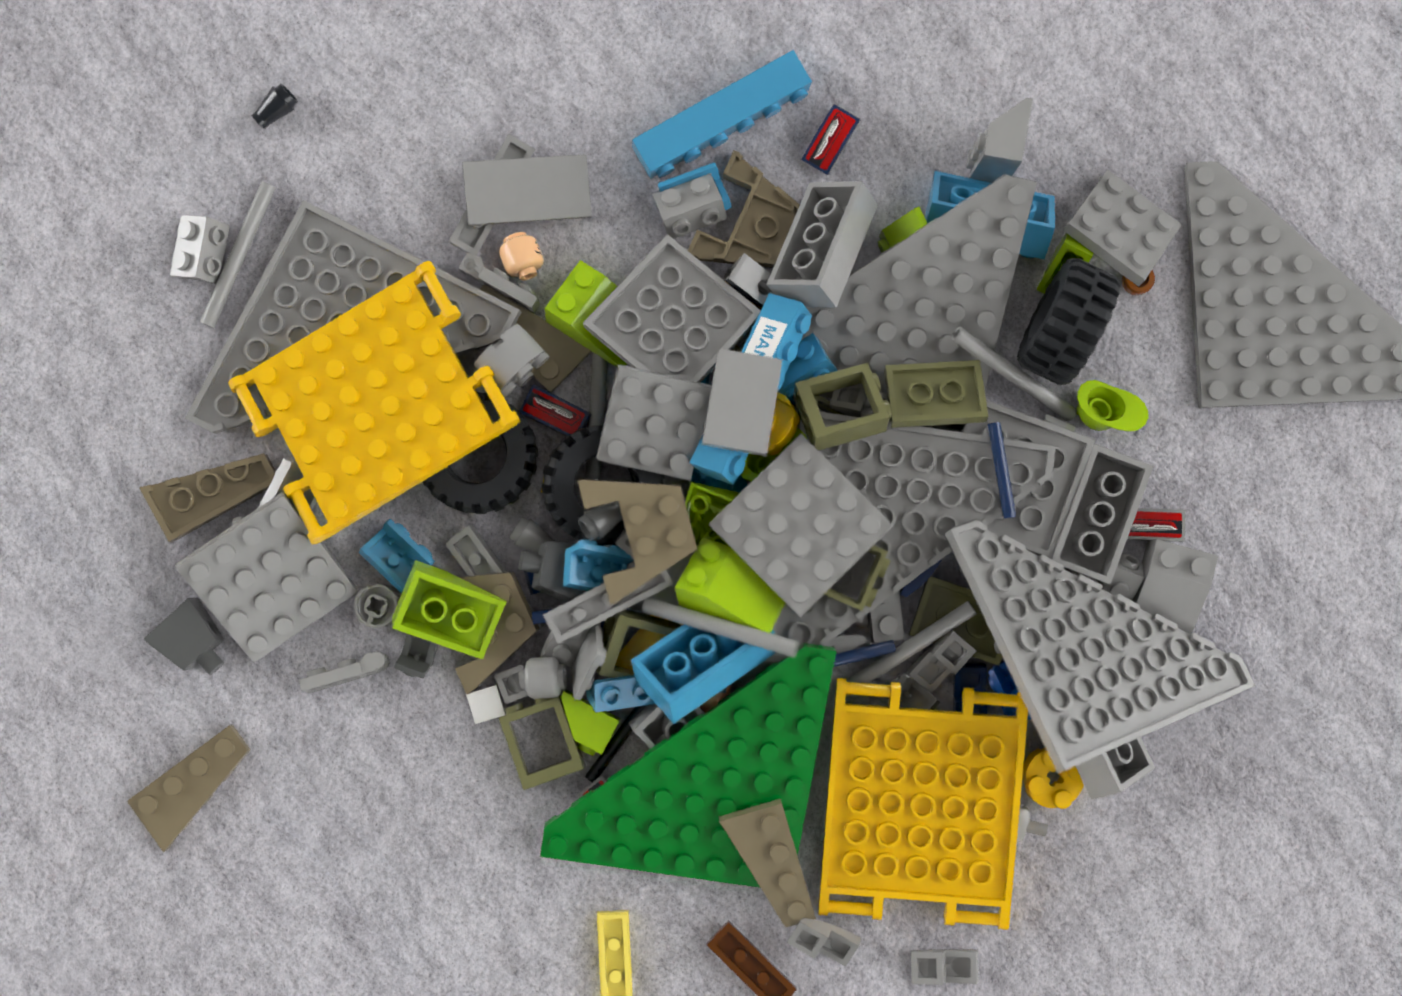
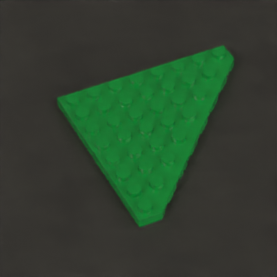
[540,643,836,888]

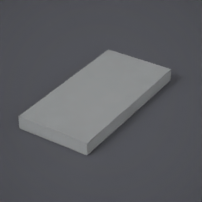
[462,154,592,226]

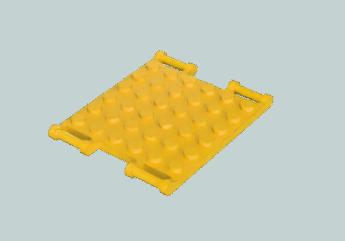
[228,261,520,545]
[818,678,1028,930]

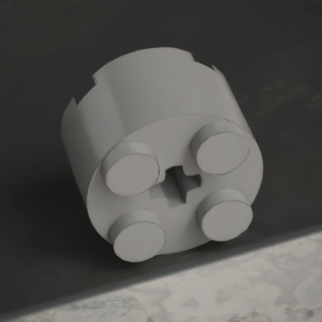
[474,324,550,398]

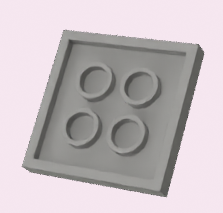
[1063,170,1182,287]
[596,364,712,480]

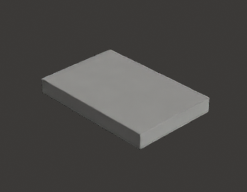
[702,348,783,456]

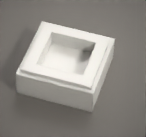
[466,685,506,724]

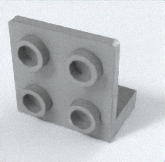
[541,622,606,700]

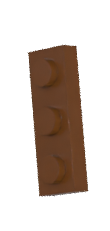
[706,920,797,996]

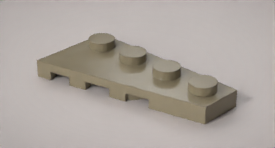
[480,285,592,393]
[139,453,276,543]
[127,725,251,852]
[719,799,816,928]

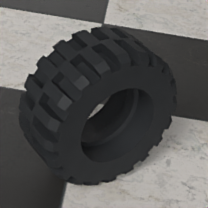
[1017,258,1121,385]
[422,392,538,514]
[542,425,665,547]

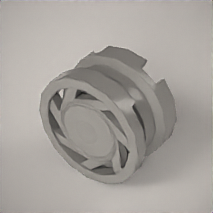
[354,584,400,628]

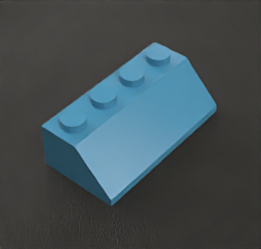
[925,171,1055,260]

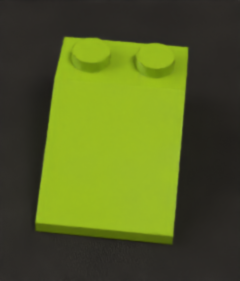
[544,260,628,368]
[675,537,785,633]
[392,560,506,660]

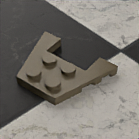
[688,150,800,268]
[578,480,697,604]
[455,571,540,694]

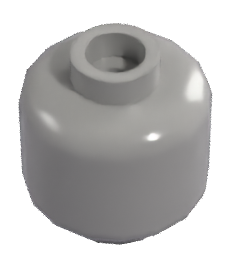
[519,657,567,699]

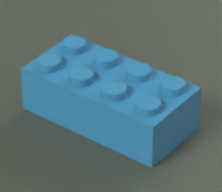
[631,625,777,724]

